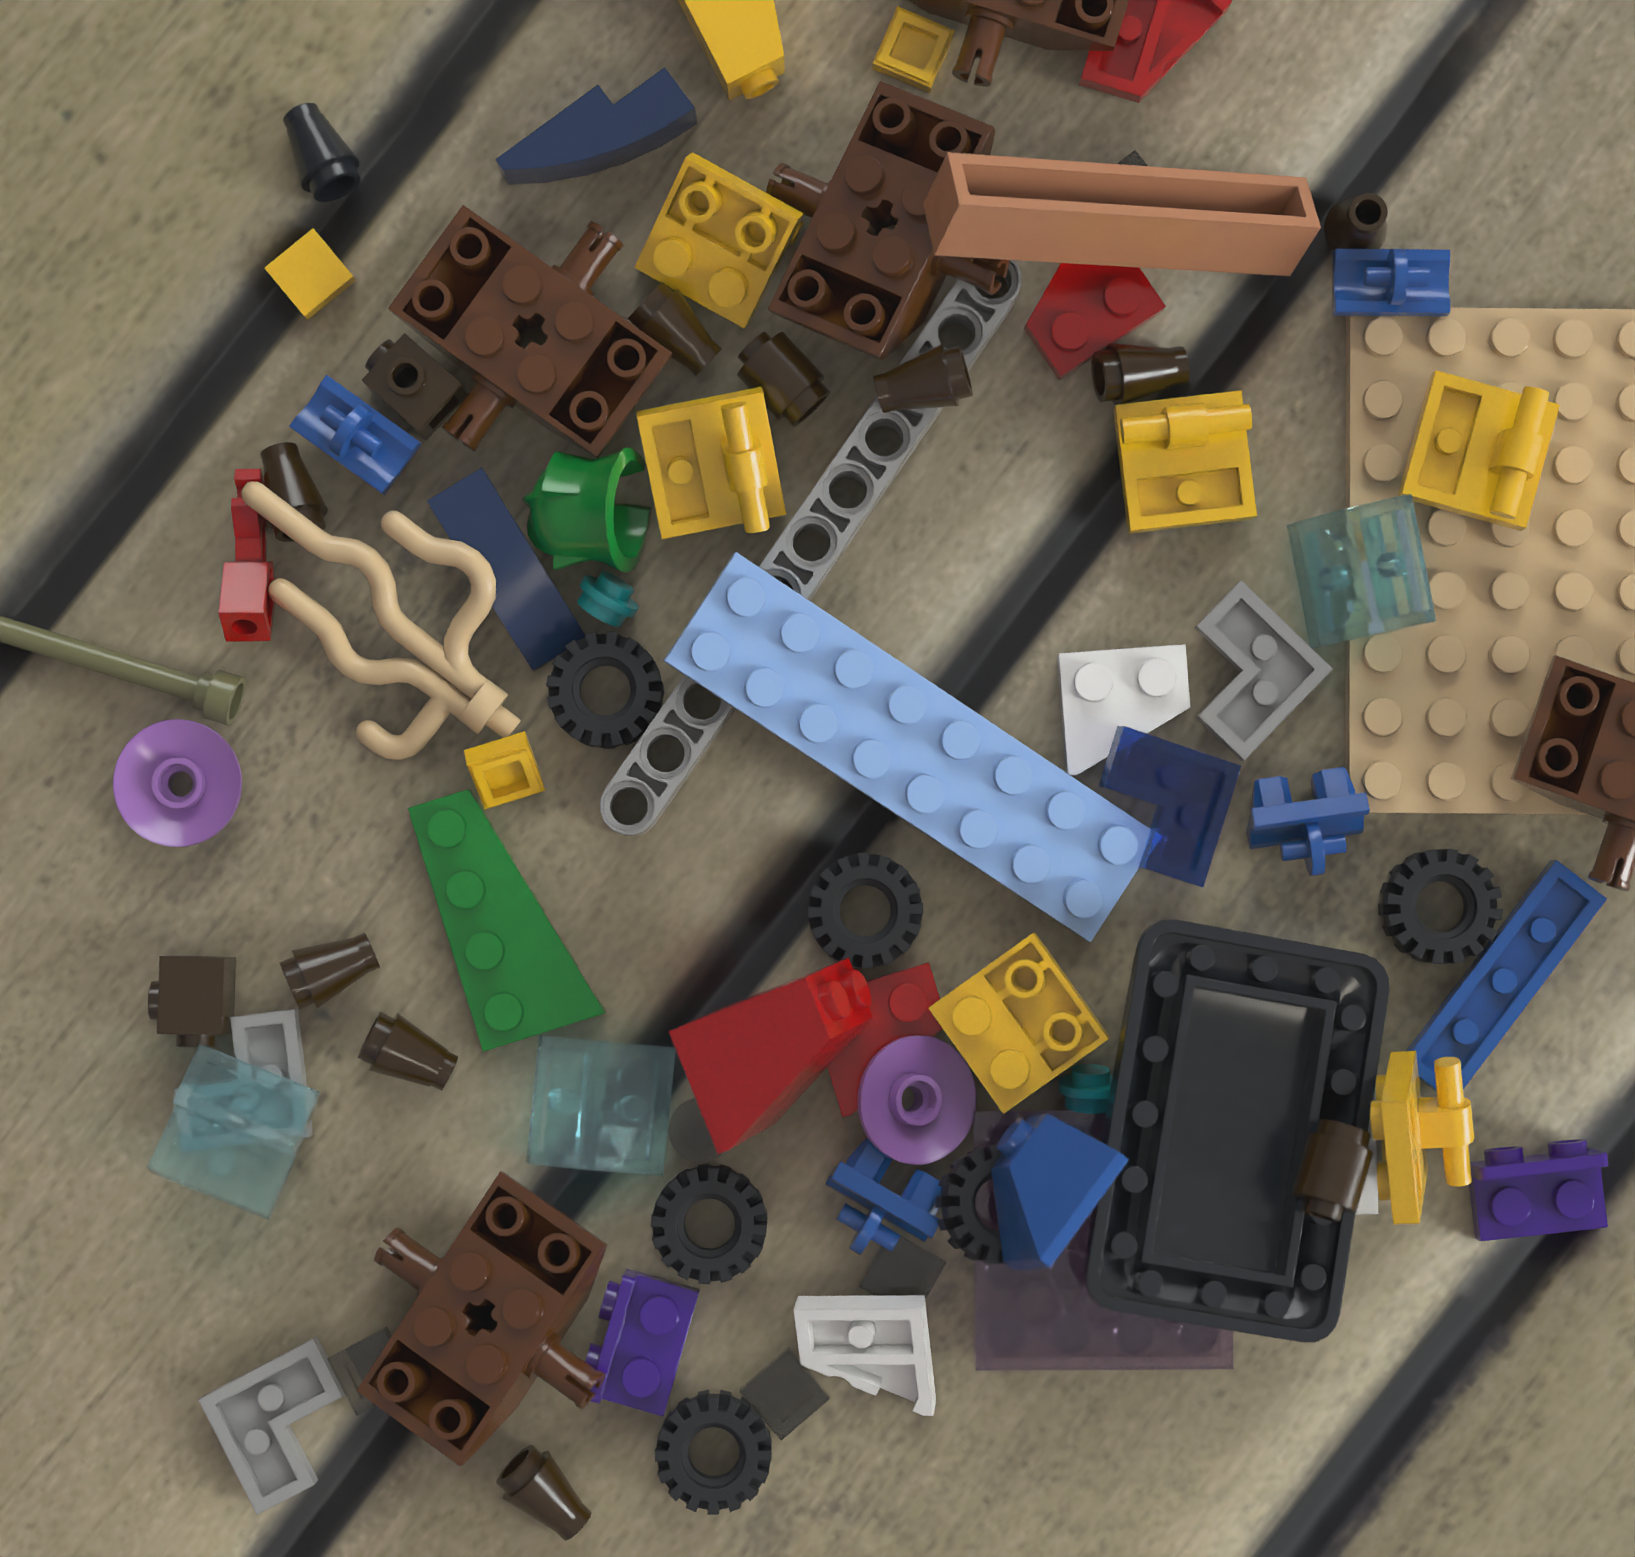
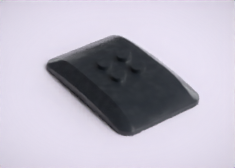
[1084,920,1389,1343]

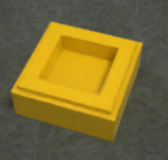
[872,6,955,93]
[265,228,356,320]
[464,731,545,809]

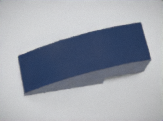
[495,67,697,185]
[427,467,585,671]

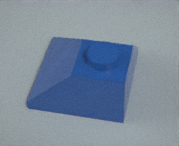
[991,1113,1128,1270]

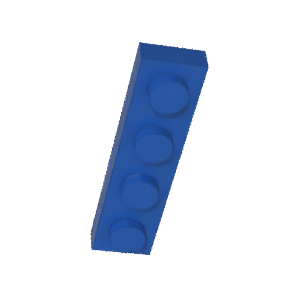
[1406,860,1607,1092]

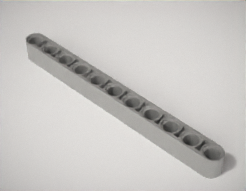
[600,260,1021,836]

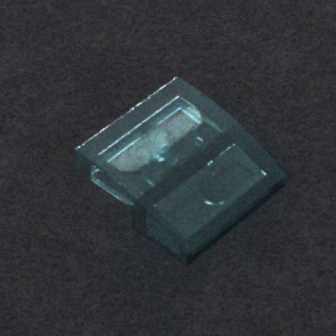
[1287,494,1436,649]
[526,1035,676,1176]
[147,1044,320,1220]

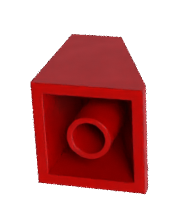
[669,957,873,1154]

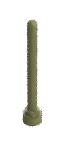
[0,616,246,726]

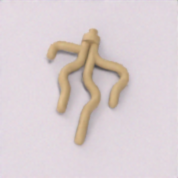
[241,481,521,760]

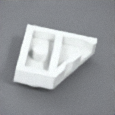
[1057,644,1190,776]
[794,1295,936,1416]

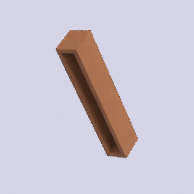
[923,152,1321,276]

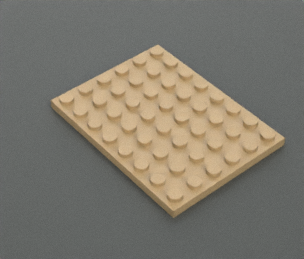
[1345,307,1635,815]

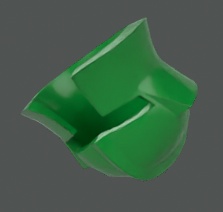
[523,447,652,573]

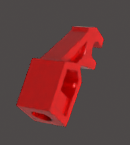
[218,469,275,642]

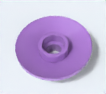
[113,719,242,847]
[857,1035,977,1165]

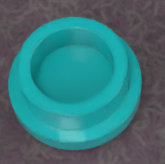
[577,571,639,627]
[1058,1064,1113,1114]

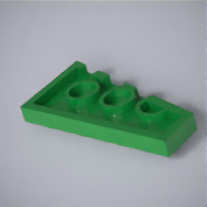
[408,789,607,1052]

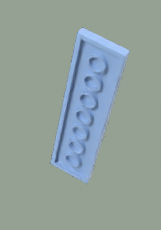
[663,552,1160,942]

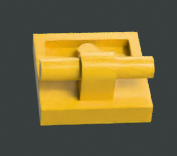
[634,152,804,329]
[1397,370,1560,531]
[636,387,786,539]
[1113,390,1257,534]
[928,932,1110,1114]
[1370,1051,1474,1224]

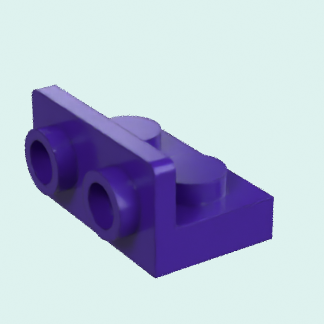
[1469,1139,1608,1241]
[585,1268,700,1417]

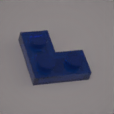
[1098,726,1242,887]

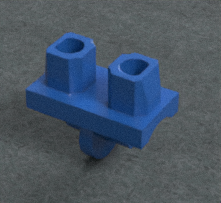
[1332,249,1450,317]
[289,375,422,496]
[1246,767,1370,876]
[825,1138,943,1255]

